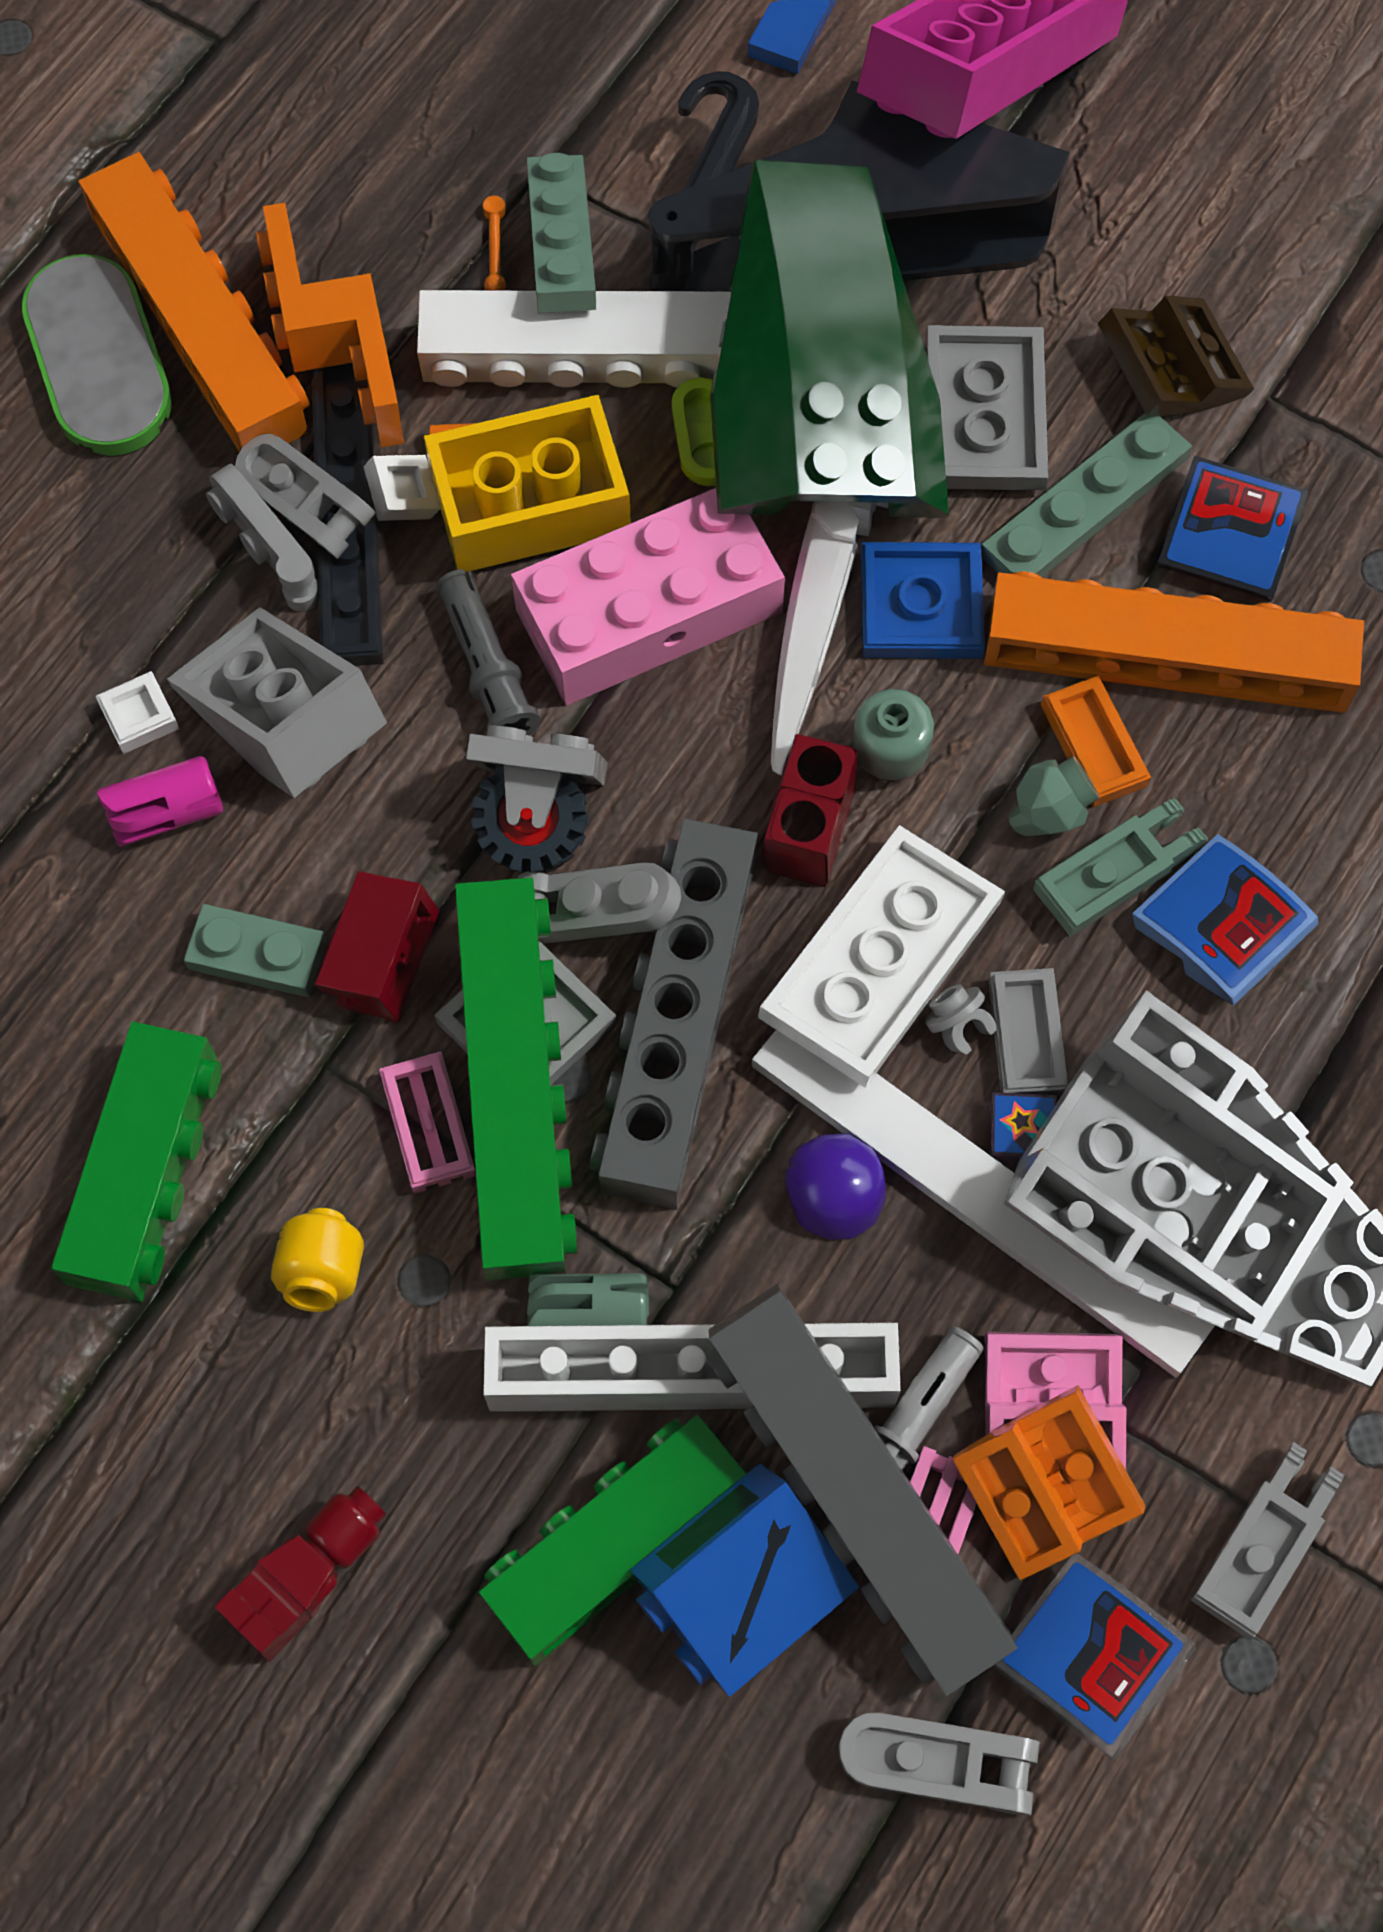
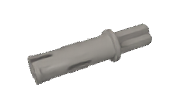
[874,1326,984,1470]

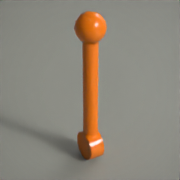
[483,196,507,291]

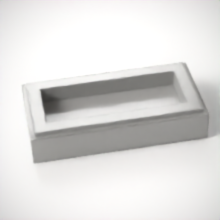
[988,968,1068,1098]

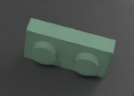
[184,904,327,998]

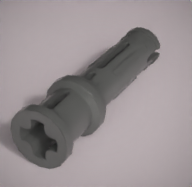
[436,569,541,736]

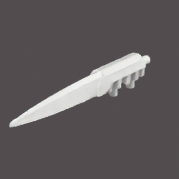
[771,501,888,776]

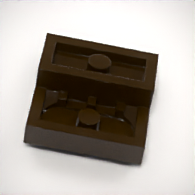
[1097,295,1254,416]

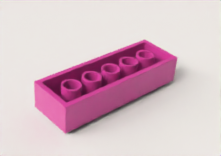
[857,0,1128,139]

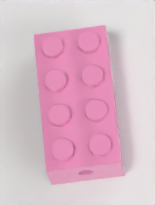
[511,488,785,706]

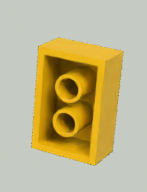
[424,395,631,572]

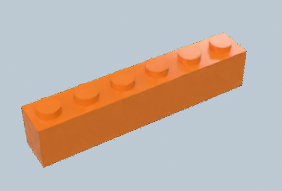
[78,152,310,452]
[984,571,1364,713]

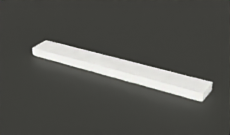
[752,1030,1215,1378]

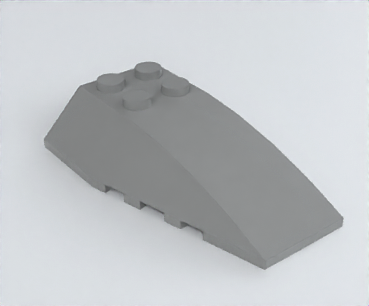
[1004,990,1383,1387]

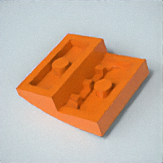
[952,1385,1146,1580]

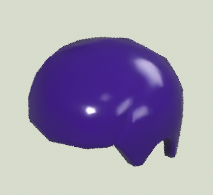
[786,1133,886,1240]

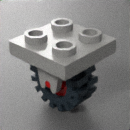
[466,725,608,873]

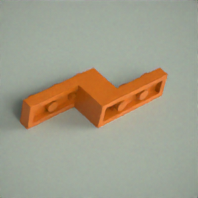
[256,203,404,448]

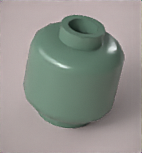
[852,689,934,781]

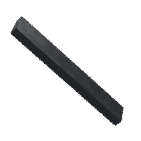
[311,363,384,666]

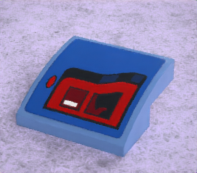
[1132,834,1318,1006]

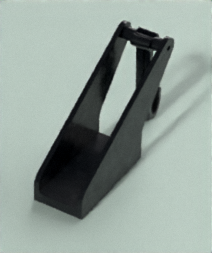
[648,71,1070,292]

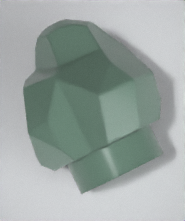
[1009,756,1100,836]

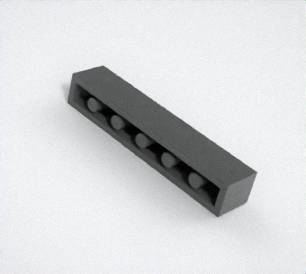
[705,1283,1018,1696]

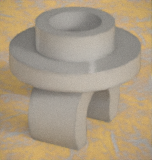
[925,984,997,1055]

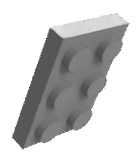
[926,325,1048,490]

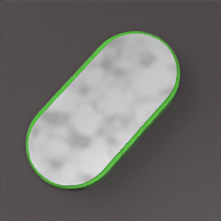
[22,254,173,456]

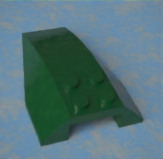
[710,160,949,518]

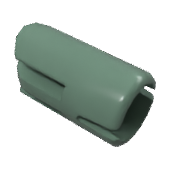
[526,1273,649,1326]

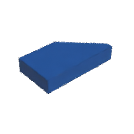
[748,0,837,74]

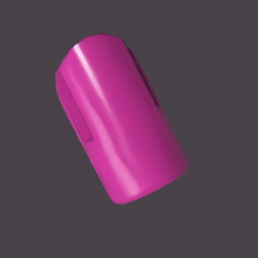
[97,756,223,847]

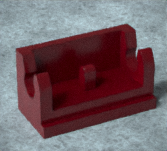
[315,871,439,1023]

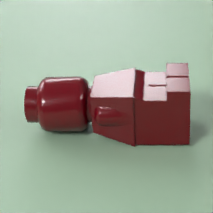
[214,1486,386,1663]

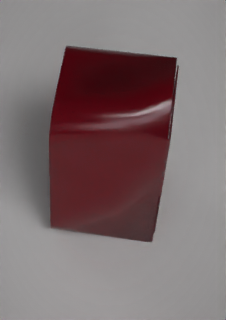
[761,734,858,887]

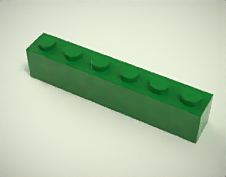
[455,877,577,1281]

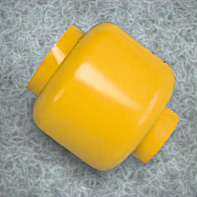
[271,1208,364,1312]

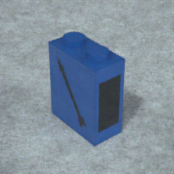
[630,1463,859,1697]

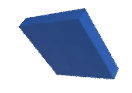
[861,542,985,659]

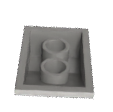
[167,607,387,798]

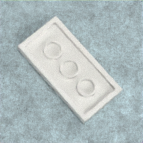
[758,825,1005,1088]

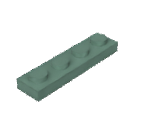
[527,153,596,313]
[981,413,1192,577]

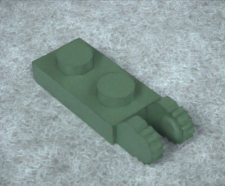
[1033,798,1208,937]

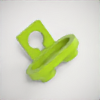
[672,378,716,486]

